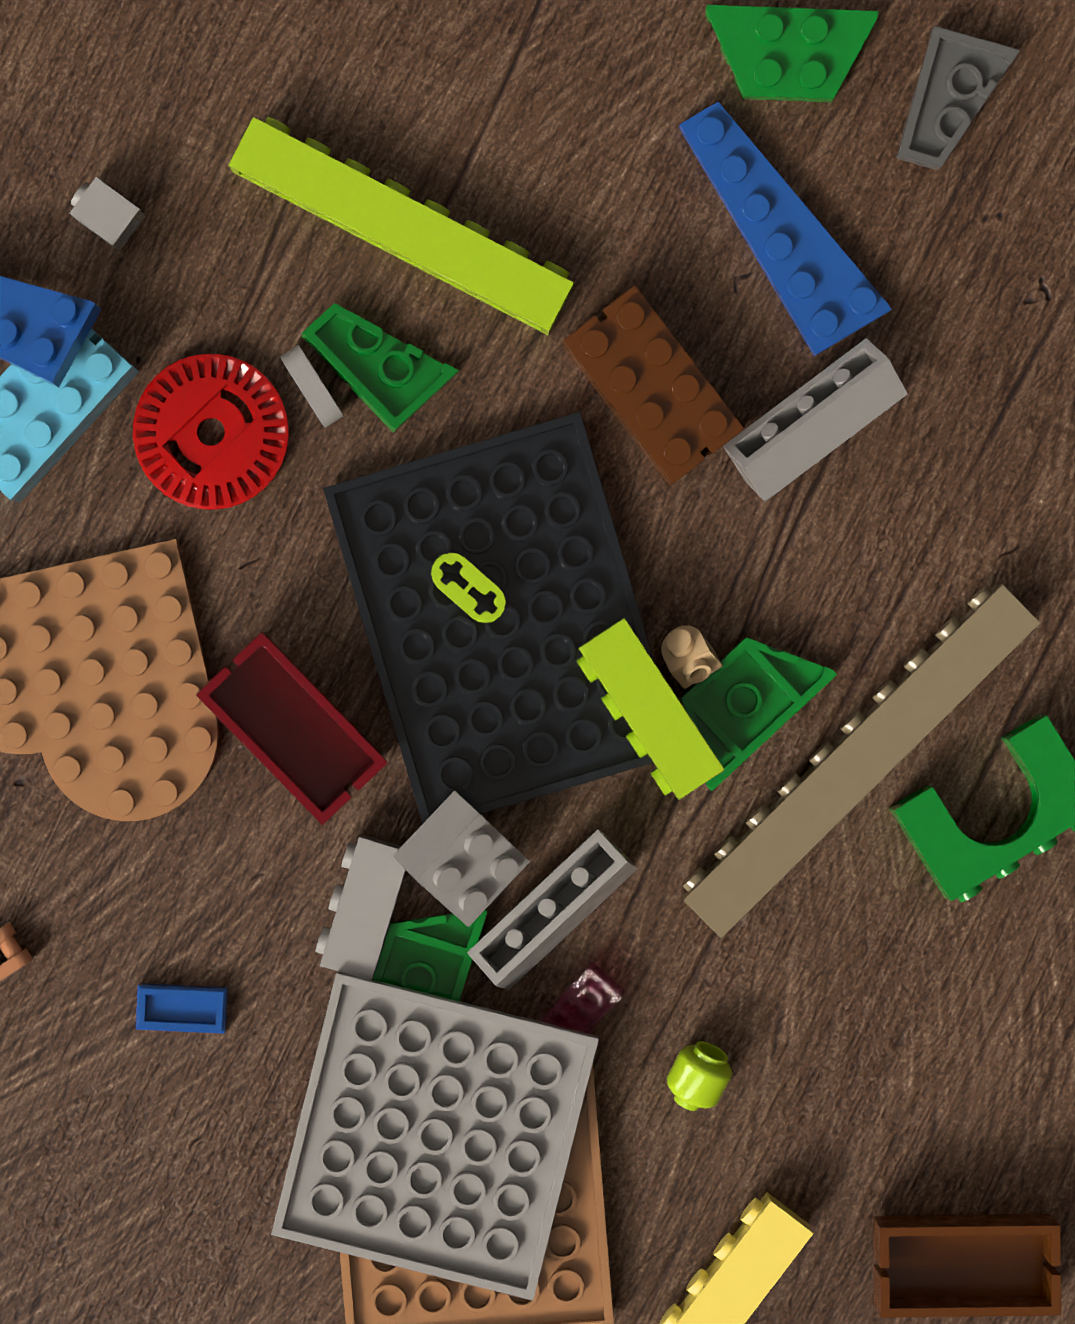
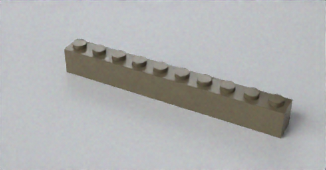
[681,585,1040,938]

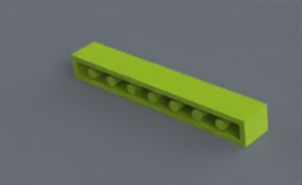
[229,117,574,336]

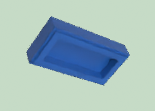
[136,983,228,1034]

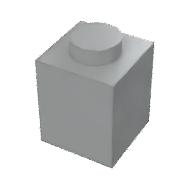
[70,177,146,252]

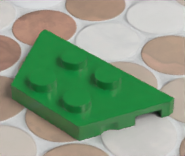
[705,5,878,102]
[680,637,837,792]
[372,910,487,1001]

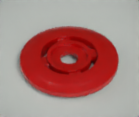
[133,354,289,510]

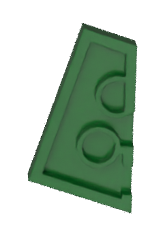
[301,303,459,433]

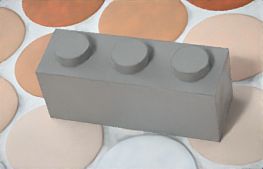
[315,834,406,981]

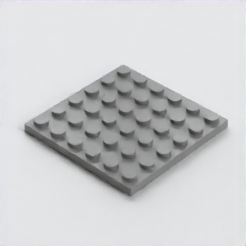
[271,971,599,1300]

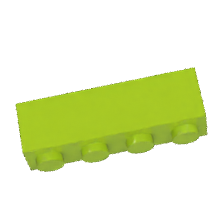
[576,618,724,800]

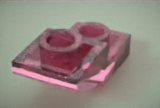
[538,961,625,1034]

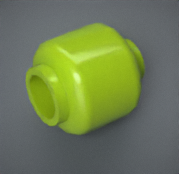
[666,1041,732,1111]

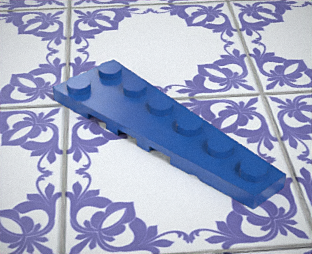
[679,102,891,356]
[0,276,102,388]

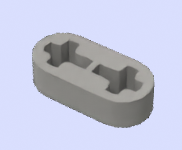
[280,344,344,428]

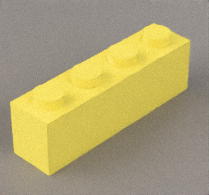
[659,1192,814,1324]

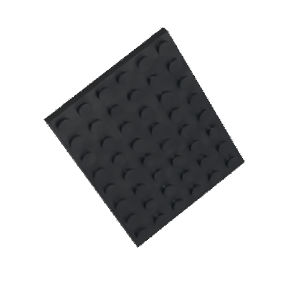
[323,412,655,823]

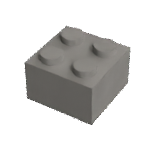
[393,790,530,927]

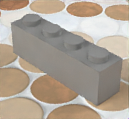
[723,338,907,502]
[467,830,638,990]

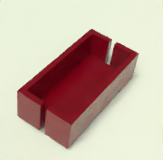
[196,630,388,825]

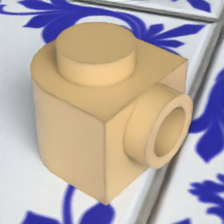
[661,626,723,689]

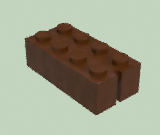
[562,286,744,486]
[873,1214,1061,1318]

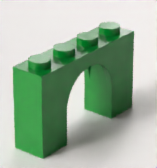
[888,714,1075,902]

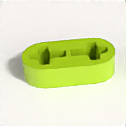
[431,553,506,623]

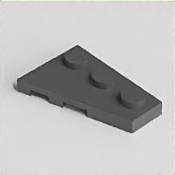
[896,26,1020,170]

